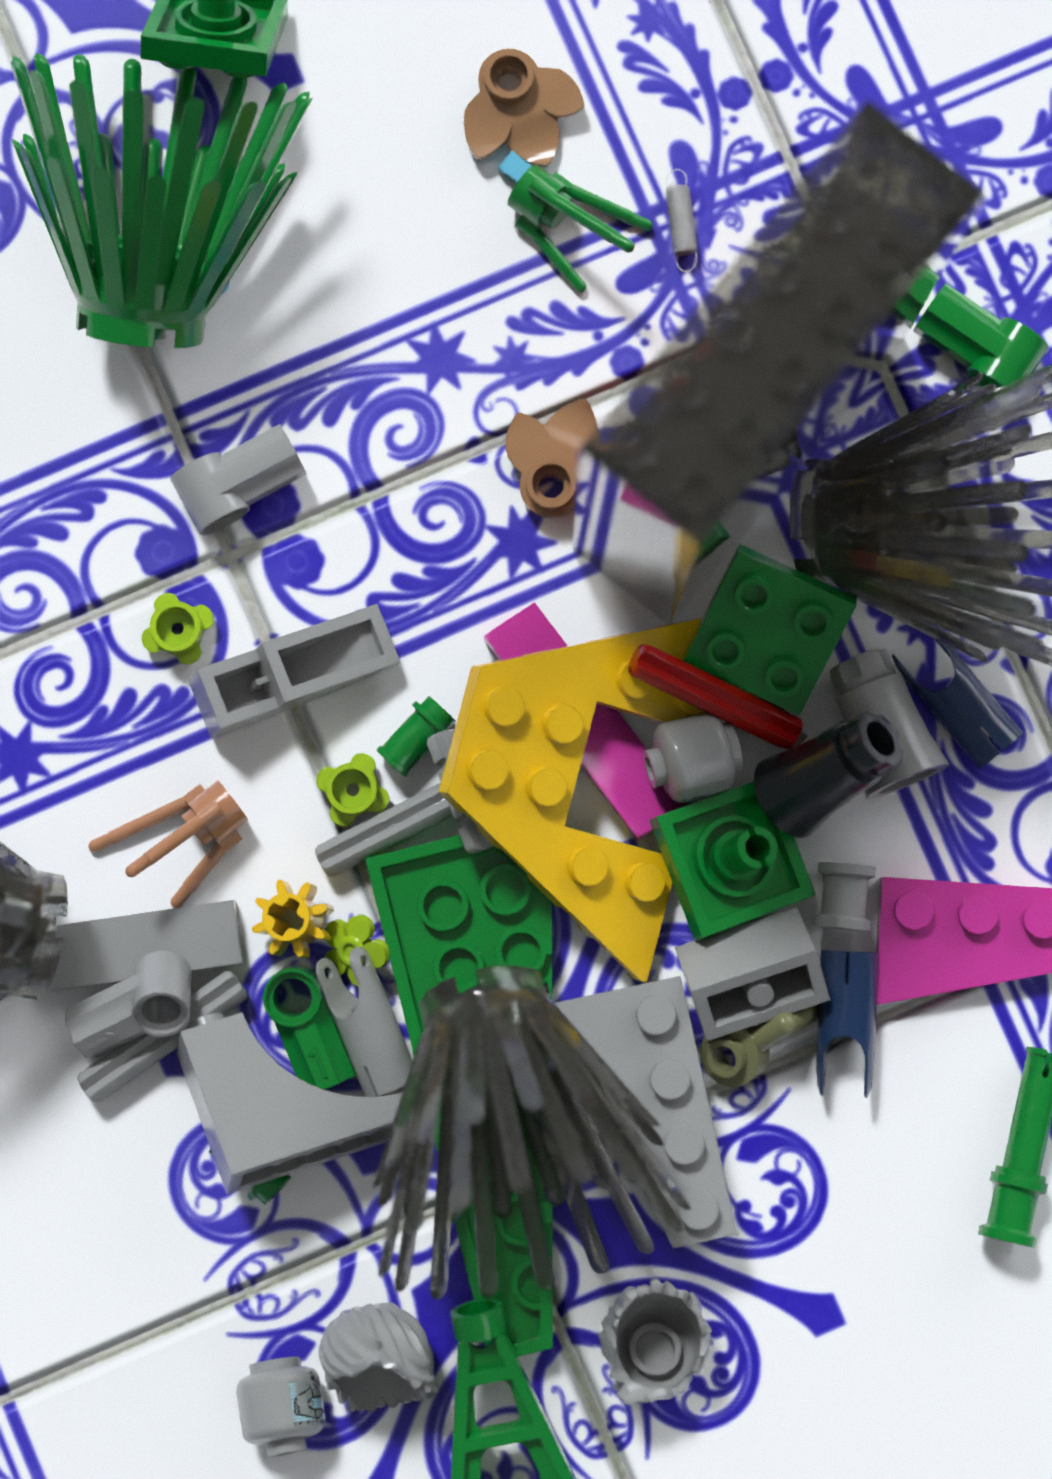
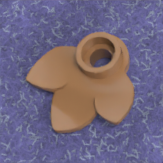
[463,48,585,167]
[505,399,630,518]

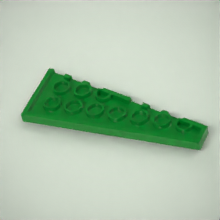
[365,835,553,1357]

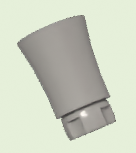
[829,648,950,799]

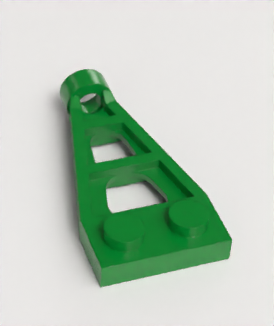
[450,1298,577,1479]

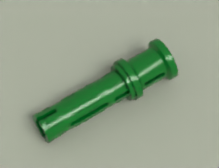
[978,1046,1052,1248]

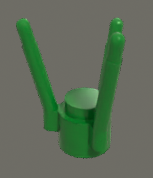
[507,164,653,293]

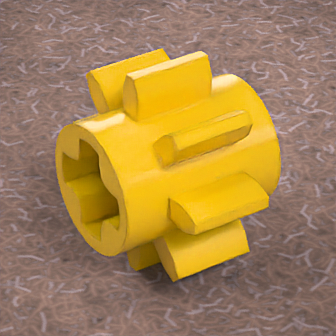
[252,879,334,959]

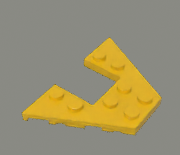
[438,618,705,983]

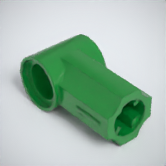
[913,283,1049,402]
[263,965,356,1090]

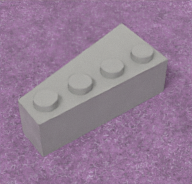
[553,976,737,1248]

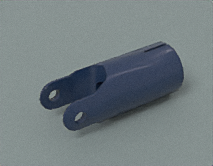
[891,626,1023,769]
[816,950,879,1098]

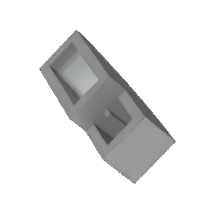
[188,604,400,739]

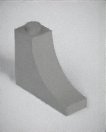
[177,1012,417,1194]

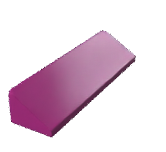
[484,602,688,842]

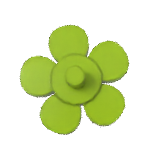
[325,914,390,987]

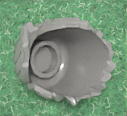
[598,1278,712,1404]
[318,1302,439,1412]

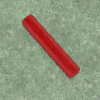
[628,644,803,749]

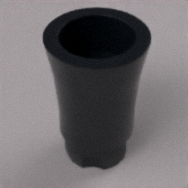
[754,711,903,838]

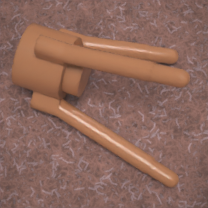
[88,780,249,908]

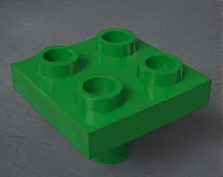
[140,0,289,78]
[683,543,857,716]
[649,781,816,941]

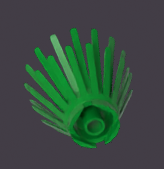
[11,53,313,348]

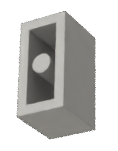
[675,907,830,1041]

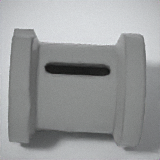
[813,862,876,932]

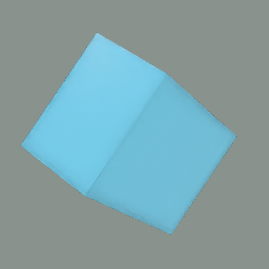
[498,151,531,185]

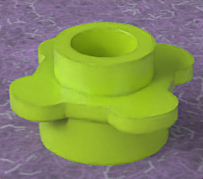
[141,593,214,665]
[316,753,389,826]

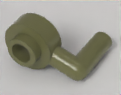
[700,1004,819,1087]

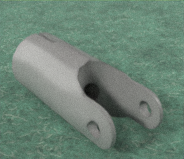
[316,946,419,1097]

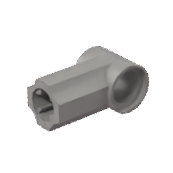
[170,424,307,535]
[65,951,192,1058]

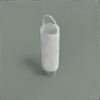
[665,169,698,272]

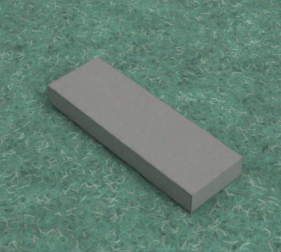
[43,900,244,991]

